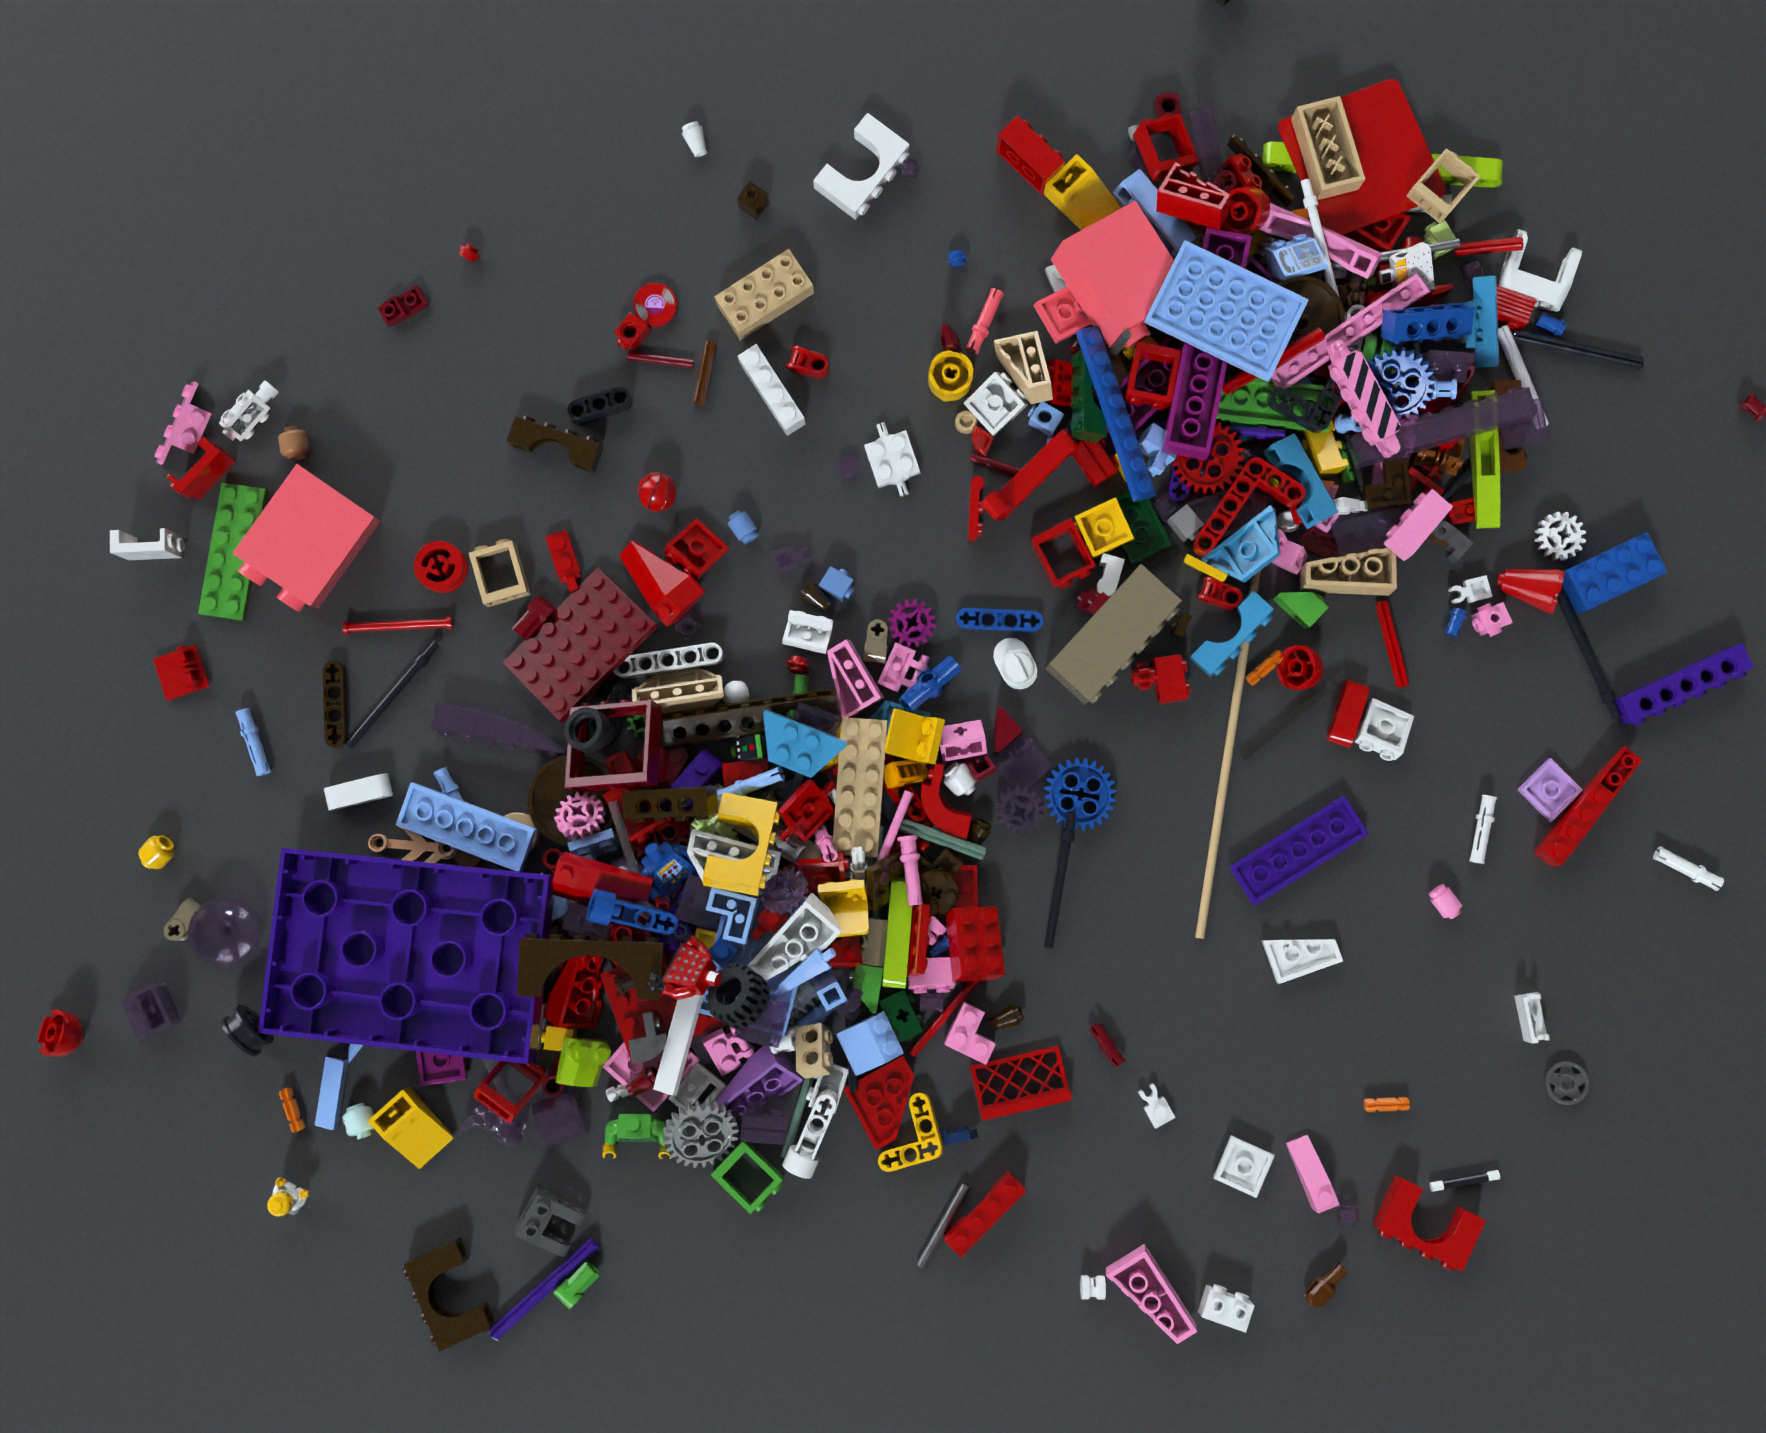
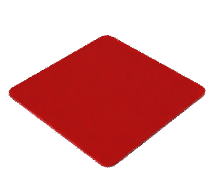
[1278,79,1446,235]

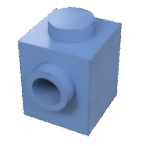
[819,566,855,602]

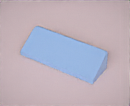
[315,1056,348,1130]

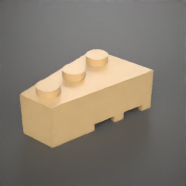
[994,331,1053,404]

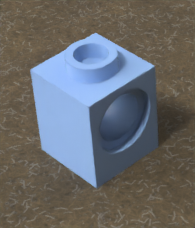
[1028,402,1064,438]

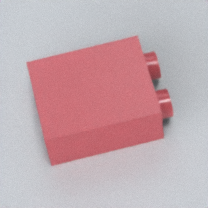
[1050,200,1174,349]
[232,464,381,612]

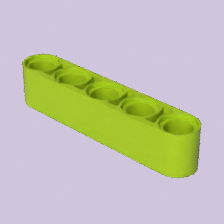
[882,877,912,989]

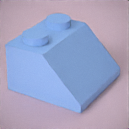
[836,1011,904,1076]

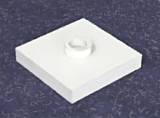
[1213,1135,1275,1198]

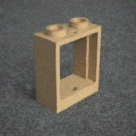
[1406,148,1481,224]
[469,539,531,607]

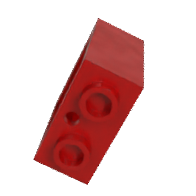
[1133,114,1199,182]
[1124,341,1182,410]
[1030,518,1096,590]
[473,1061,548,1124]

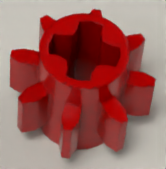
[1131,662,1156,690]

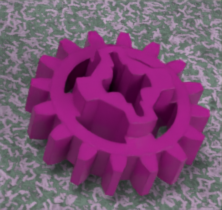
[888,599,936,648]

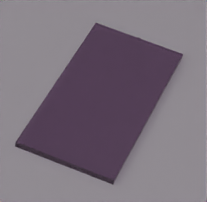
[1331,506,1402,557]

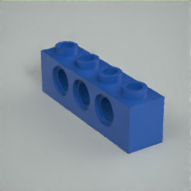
[1381,303,1475,345]

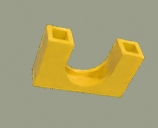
[703,792,780,896]

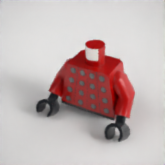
[646,924,722,1000]

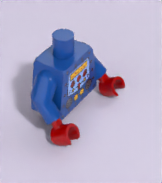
[641,842,697,910]

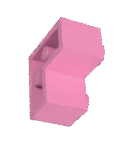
[944,1001,996,1065]

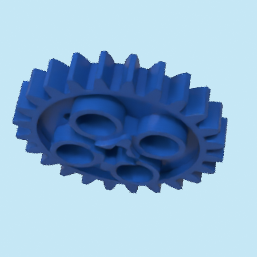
[1367,347,1435,421]
[1043,758,1117,831]

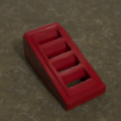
[940,323,962,353]

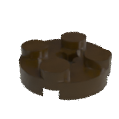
[919,868,960,915]

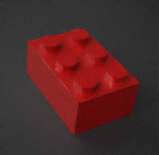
[996,115,1065,196]
[945,907,1005,982]

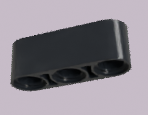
[567,386,633,425]

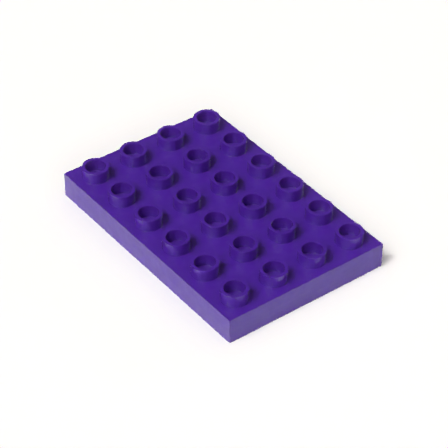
[258,848,555,1064]

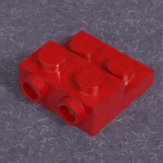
[1202,154,1263,191]
[664,518,729,582]
[797,852,851,899]

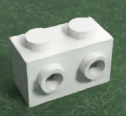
[1198,1284,1254,1333]

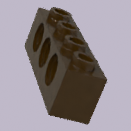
[622,785,718,823]

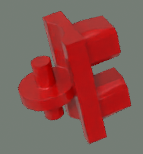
[1408,463,1445,496]

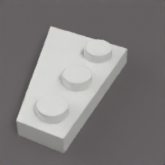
[1261,939,1343,984]

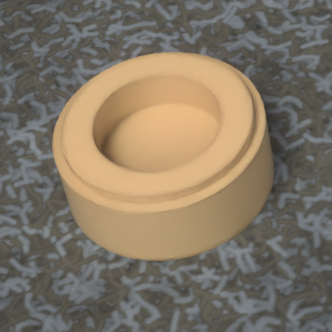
[955,410,977,434]

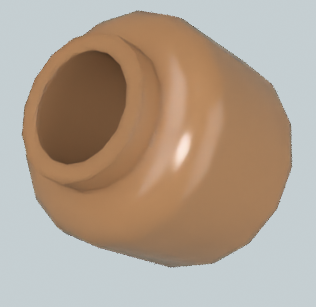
[278,426,310,460]

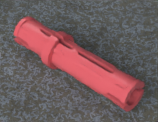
[965,288,1004,354]

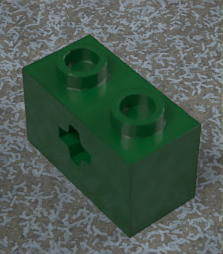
[879,989,925,1043]

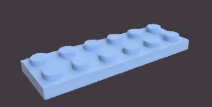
[396,782,537,872]

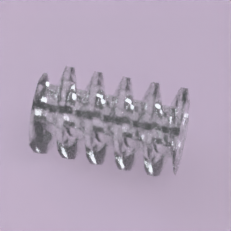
[788,981,820,1026]

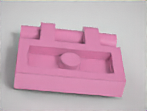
[877,642,930,693]
[701,1027,755,1076]

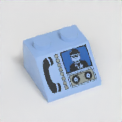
[1265,234,1328,280]

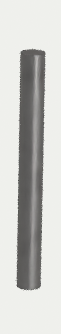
[917,1182,970,1269]

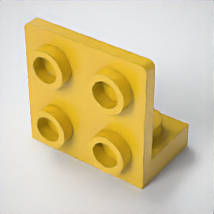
[884,709,945,764]

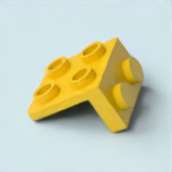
[818,879,869,937]

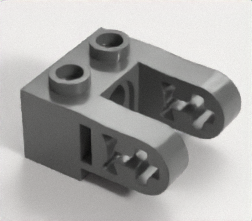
[515,1186,588,1257]

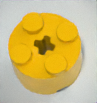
[928,350,973,402]

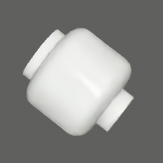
[943,762,976,796]

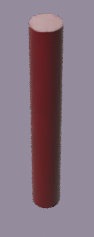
[627,352,694,368]
[970,453,1022,476]

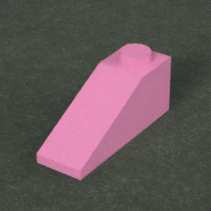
[1286,1135,1339,1213]

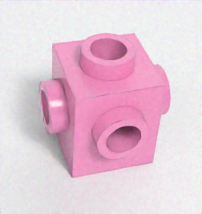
[1472,602,1513,637]

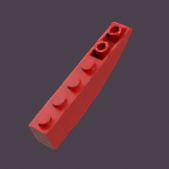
[1533,746,1643,867]

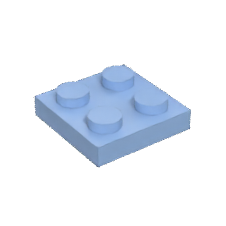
[568,828,624,859]

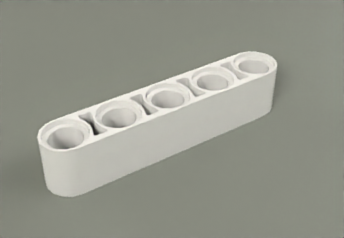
[614,643,724,679]

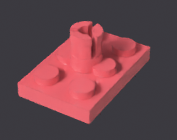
[1033,286,1092,344]

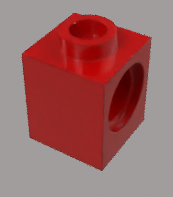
[614,312,650,352]

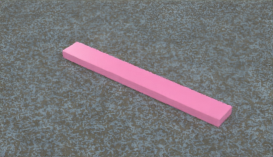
[1271,273,1430,389]

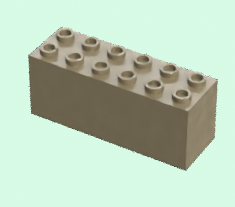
[1045,564,1182,705]

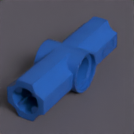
[898,656,961,713]

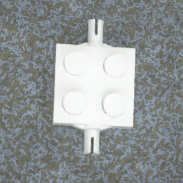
[864,422,921,497]

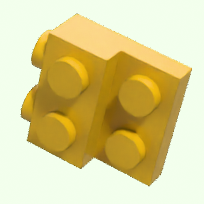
[1074,497,1135,558]

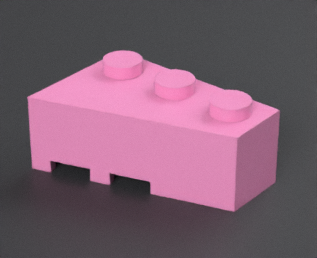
[1383,489,1453,561]
[827,639,884,719]

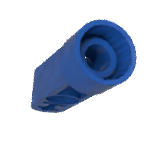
[586,889,678,935]

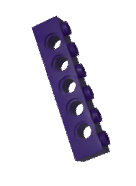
[1614,643,1754,726]

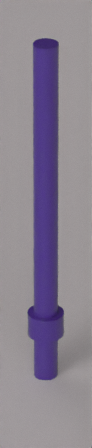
[1149,419,1286,440]

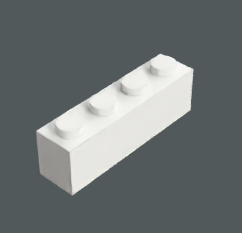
[738,344,805,436]

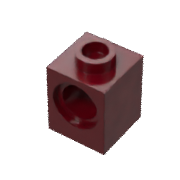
[1153,92,1182,119]

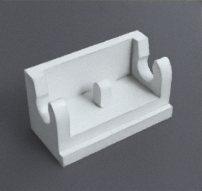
[1514,992,1550,1043]

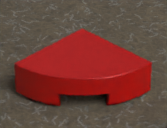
[972,426,995,457]

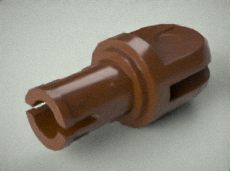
[1305,1262,1349,1308]

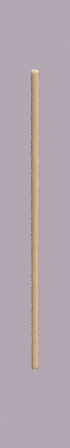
[1195,570,1261,939]

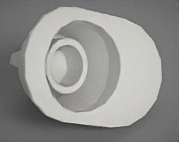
[993,638,1037,689]

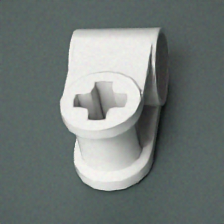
[769,1025,799,1054]

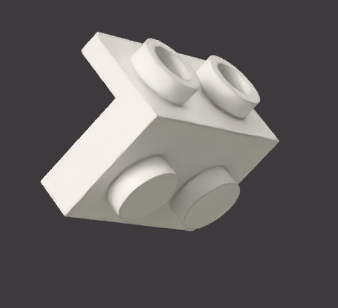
[782,610,833,654]
[806,1063,848,1114]

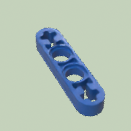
[956,608,1043,632]

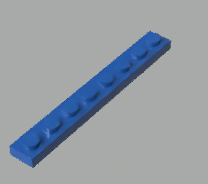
[1076,326,1156,502]

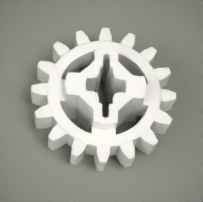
[1534,512,1586,561]

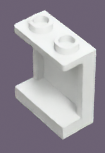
[110,528,185,560]

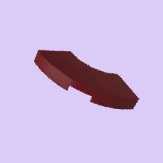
[1294,526,1358,558]

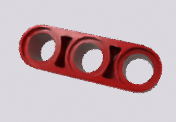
[1327,679,1370,748]

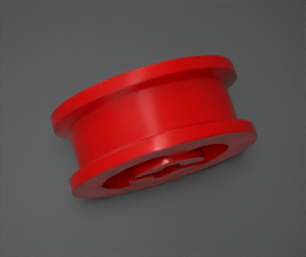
[414,541,468,593]

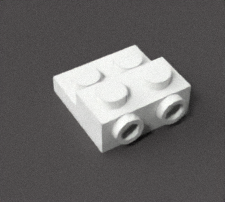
[963,372,1028,436]
[1354,698,1414,761]

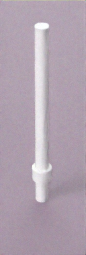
[1301,179,1339,296]

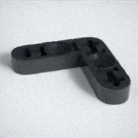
[1267,376,1342,433]

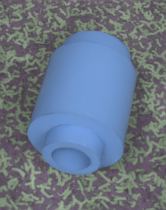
[728,510,759,545]

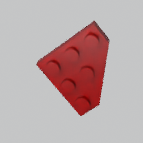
[843,1055,914,1150]

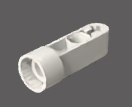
[782,1088,838,1179]

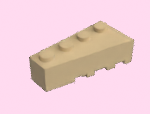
[1300,547,1397,596]

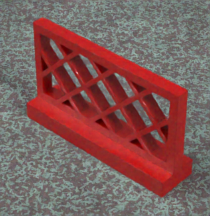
[969,1046,1072,1121]

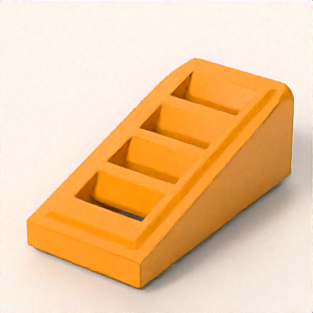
[884,760,929,789]

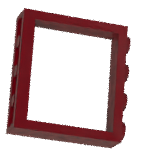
[565,698,662,792]

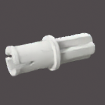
[850,847,868,885]

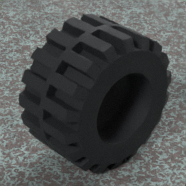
[706,963,770,1029]

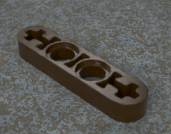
[322,660,348,748]

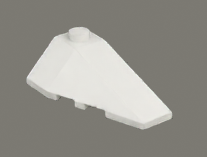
[748,893,842,980]

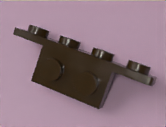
[1227,134,1295,207]

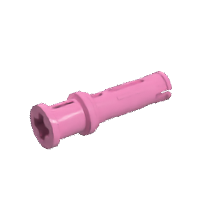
[897,835,923,906]

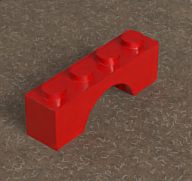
[944,1170,1026,1258]

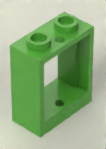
[711,1138,784,1214]

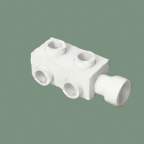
[219,380,279,441]

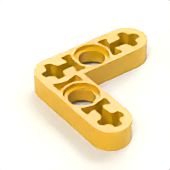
[878,1093,944,1172]

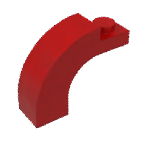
[921,761,972,839]

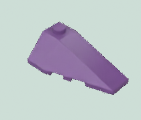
[716,1042,804,1118]

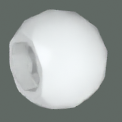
[723,681,749,704]

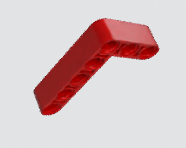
[980,429,1080,522]
[1193,458,1305,556]

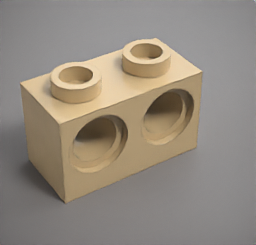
[796,1023,833,1079]

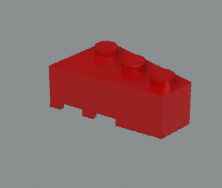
[1156,162,1230,230]

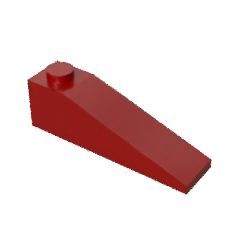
[544,955,602,1028]

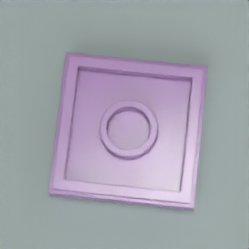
[1517,758,1583,822]

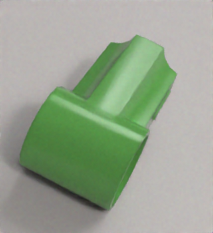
[553,1260,600,1310]

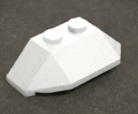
[687,829,781,882]

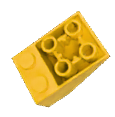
[1044,154,1121,230]
[368,1086,455,1169]

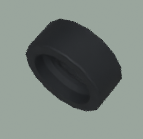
[564,707,611,753]

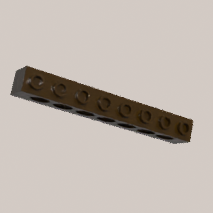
[660,688,840,749]

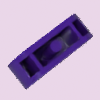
[668,749,723,808]

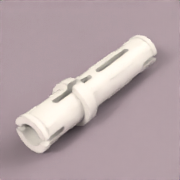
[1469,795,1497,864]
[1653,846,1724,891]

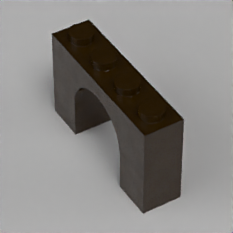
[403,1237,495,1352]

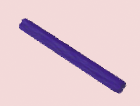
[488,1238,599,1340]

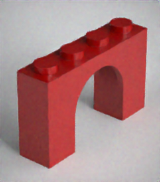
[1372,1175,1486,1272]

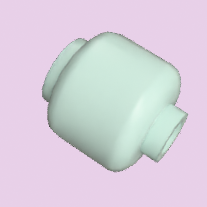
[342,1103,374,1139]

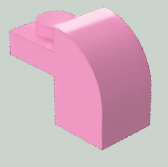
[1272,529,1308,575]

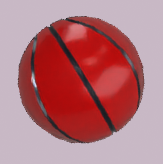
[637,472,677,512]

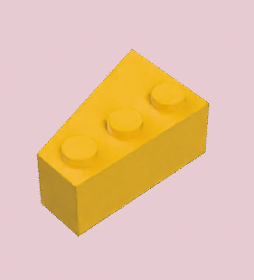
[1296,420,1349,478]

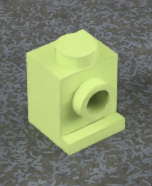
[1423,220,1457,261]

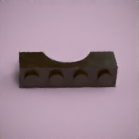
[506,416,603,473]

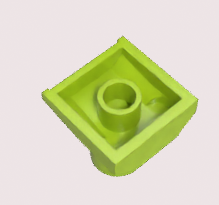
[556,1036,611,1087]

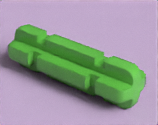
[1339,440,1355,484]

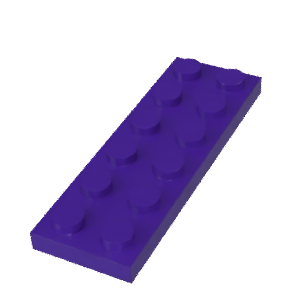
[1229,796,1369,906]

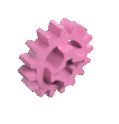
[554,792,606,840]

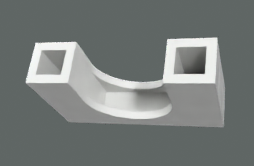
[813,113,910,220]

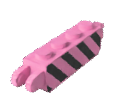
[1326,339,1401,458]

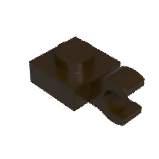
[1347,274,1369,306]

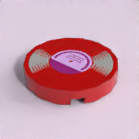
[633,283,678,328]

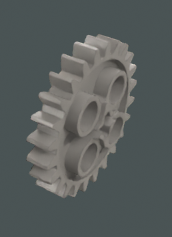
[663,1099,739,1168]

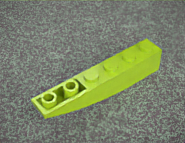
[1466,390,1500,529]

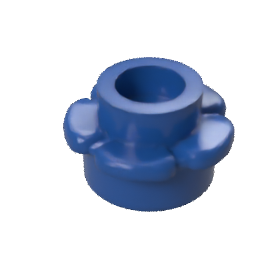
[947,250,968,268]

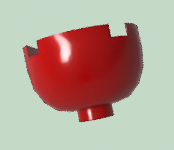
[1277,645,1324,691]
[38,1010,85,1057]

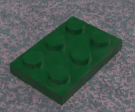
[1117,491,1172,565]

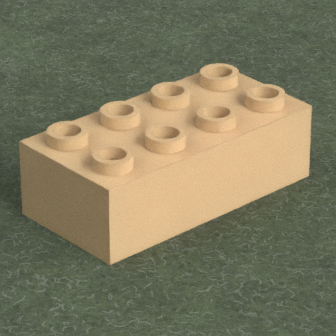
[1291,96,1365,200]
[714,249,814,341]

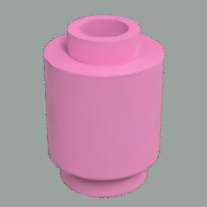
[1428,884,1463,919]

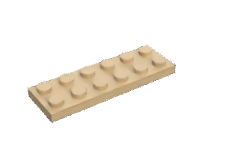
[833,717,888,857]

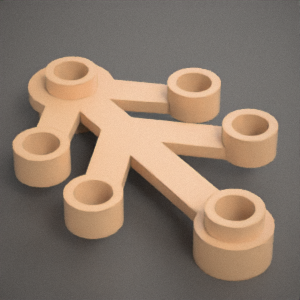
[368,826,458,863]

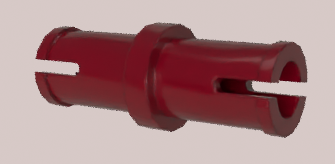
[1088,1021,1126,1068]

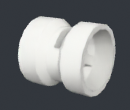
[1080,1275,1106,1300]

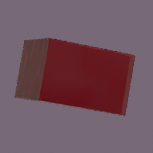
[993,707,1023,754]
[962,754,997,783]

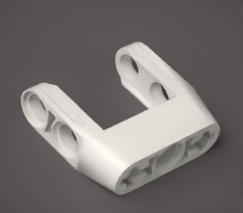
[1499,229,1582,312]

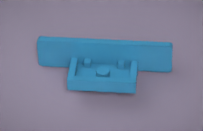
[1463,275,1499,368]

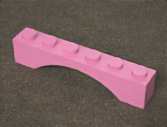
[1259,203,1383,279]

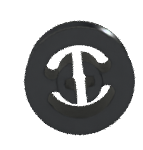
[221,1004,274,1057]

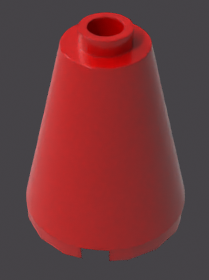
[1496,569,1564,614]

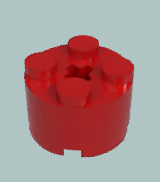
[1222,186,1270,234]

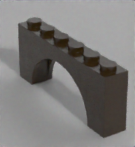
[517,933,663,1000]

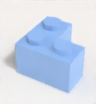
[706,887,759,944]

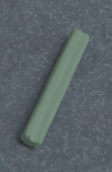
[899,818,986,860]

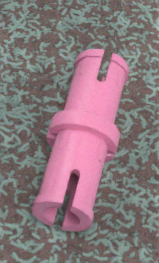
[813,824,838,862]

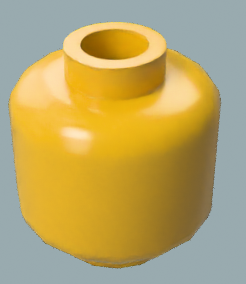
[138,836,175,869]

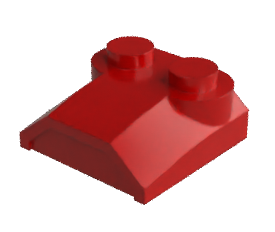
[1350,213,1411,252]

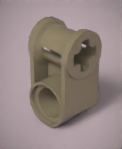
[863,619,888,664]
[163,897,209,941]

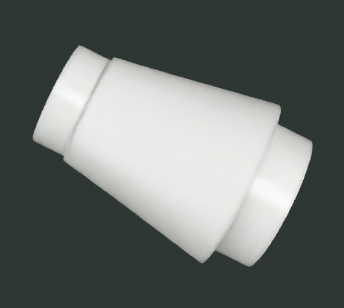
[682,121,707,157]

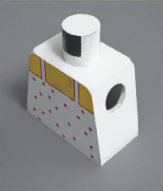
[1379,242,1435,290]

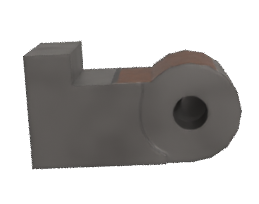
[1428,521,1473,563]

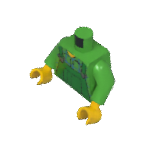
[602,1114,671,1159]

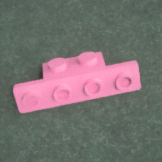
[154,382,212,465]

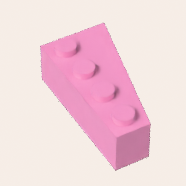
[1106,1244,1197,1344]

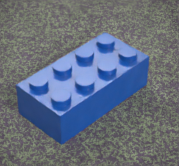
[1562,532,1668,614]

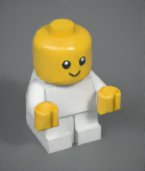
[267,1177,311,1217]

